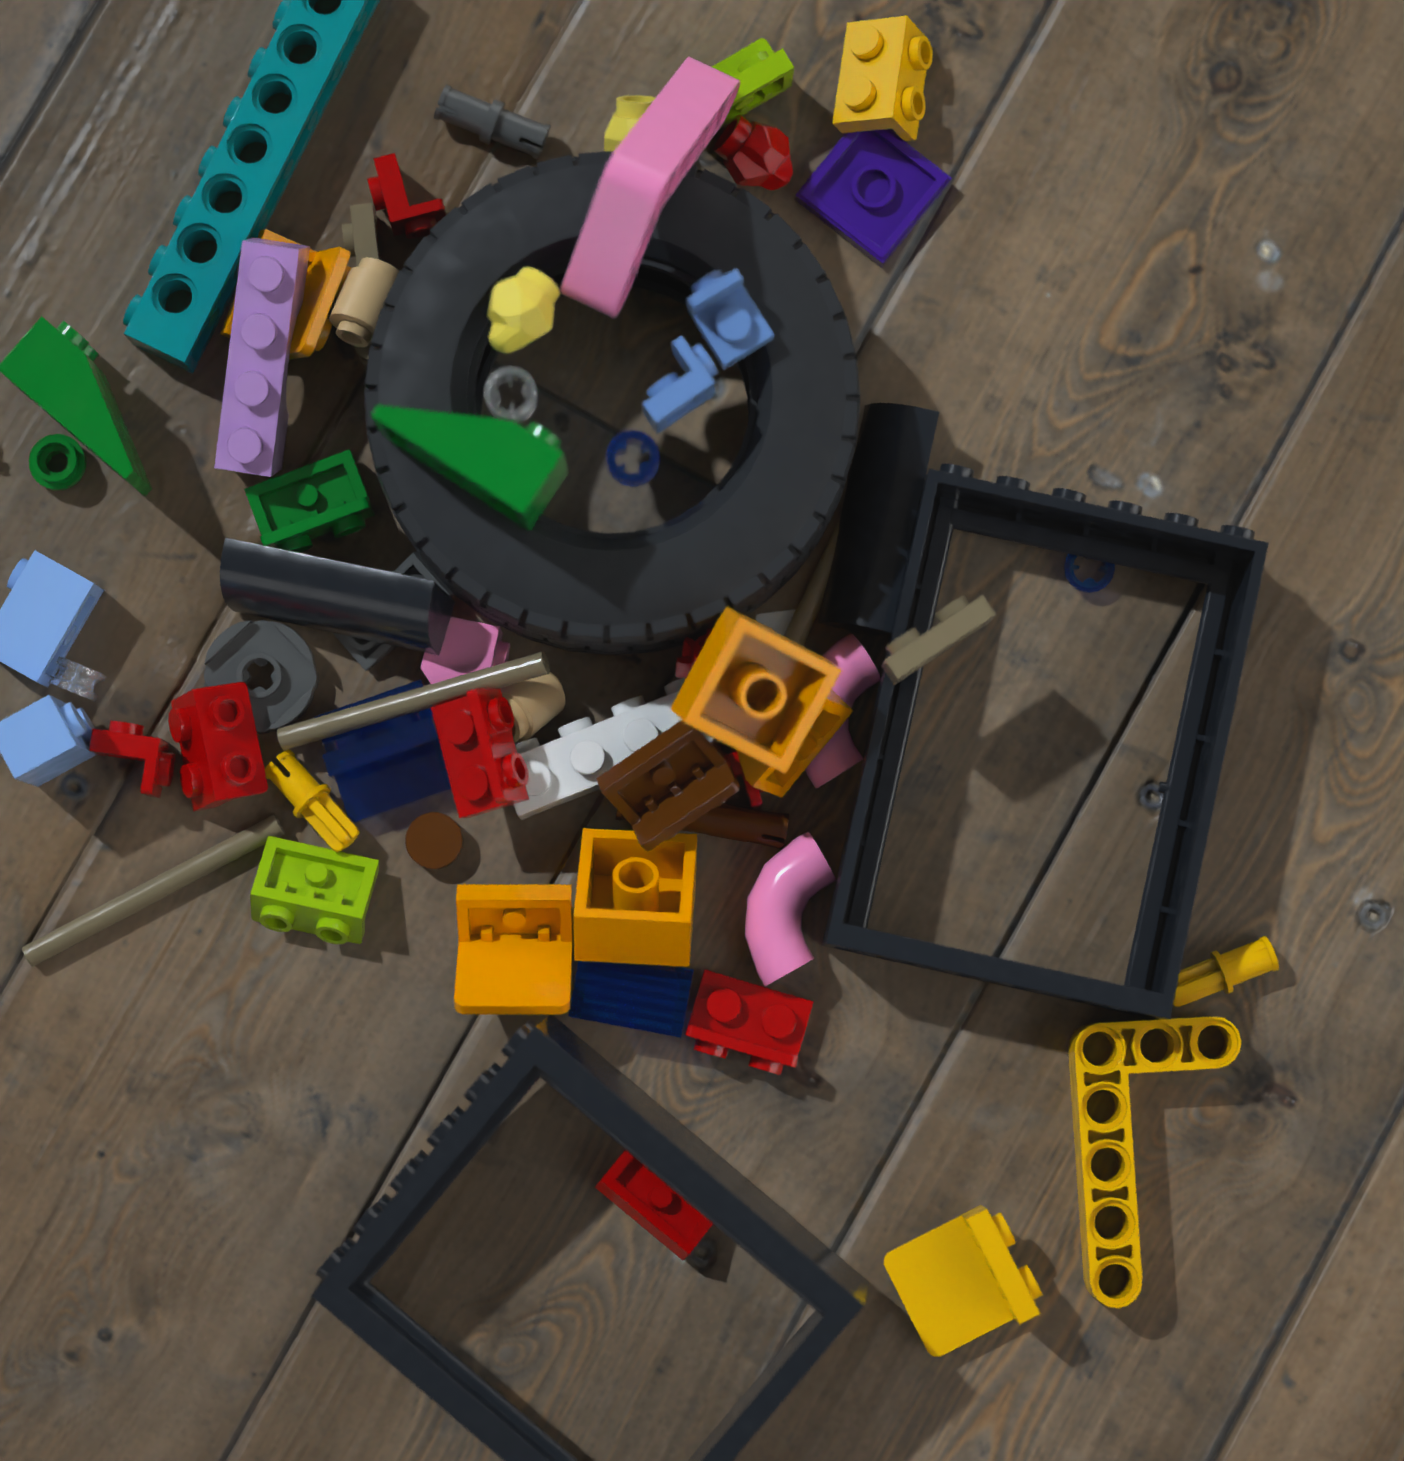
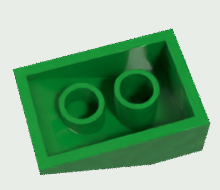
[0,316,152,497]
[371,405,568,532]

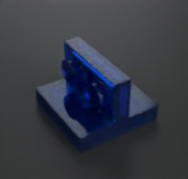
[314,679,452,824]

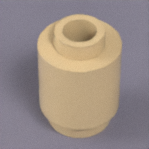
[329,257,399,347]
[500,672,565,743]

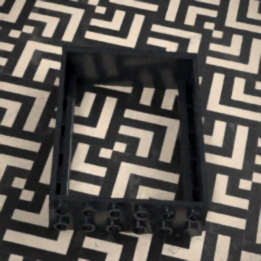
[822,463,1269,1019]

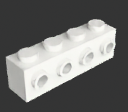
[513,678,720,820]

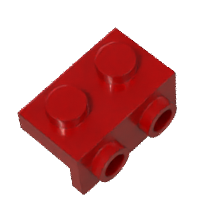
[168,682,268,811]
[595,1150,713,1260]

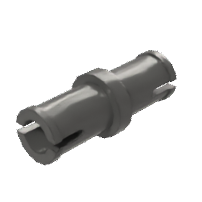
[434,85,551,160]

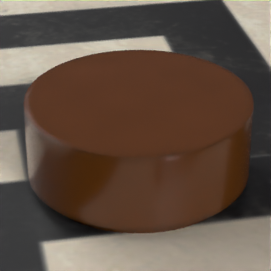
[405,812,463,870]

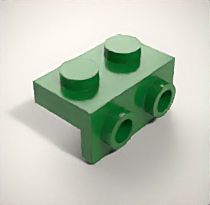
[244,449,375,553]

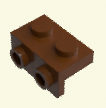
[596,720,740,851]

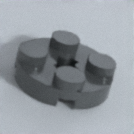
[204,620,319,734]

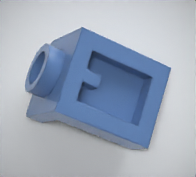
[687,268,774,370]
[642,335,718,434]

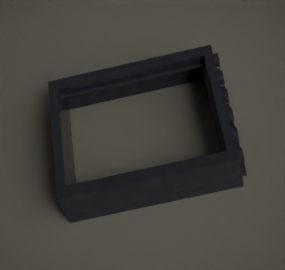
[311,1015,869,1461]

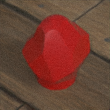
[713,114,793,191]

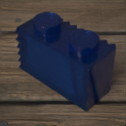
[568,961,694,1038]

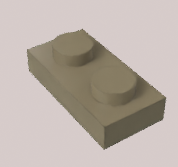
[882,595,996,685]

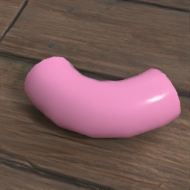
[805,633,881,789]
[745,831,836,986]

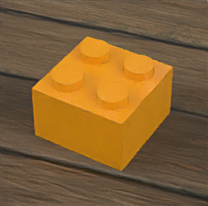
[670,606,842,774]
[573,828,697,967]

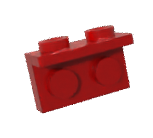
[431,688,529,818]
[685,969,814,1075]

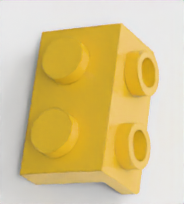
[832,16,933,141]

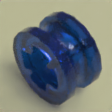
[606,430,660,487]
[1064,554,1115,593]

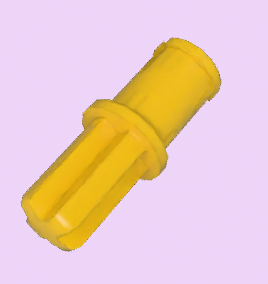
[265,750,360,852]
[1173,936,1279,1007]

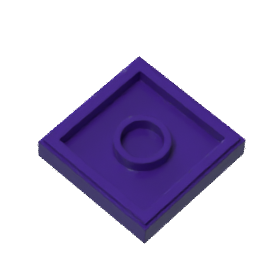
[795,129,952,268]

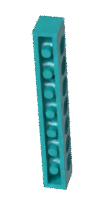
[123,0,380,373]

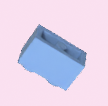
[0,550,104,688]
[0,695,97,787]

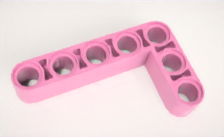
[560,56,741,319]

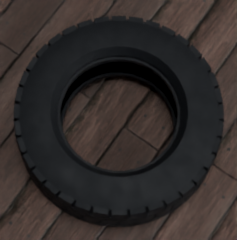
[365,151,860,655]

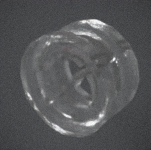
[484,366,538,423]
[48,656,107,702]

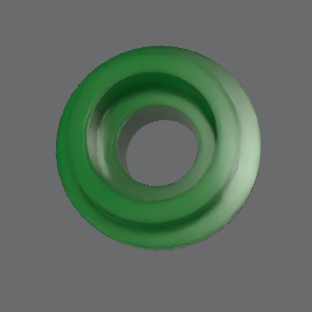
[29,434,86,491]

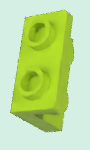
[712,38,794,128]
[250,836,379,944]

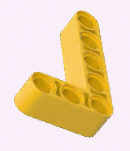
[1068,1016,1241,1308]

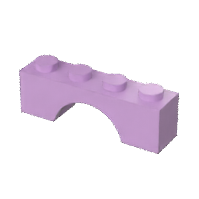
[214,238,310,477]

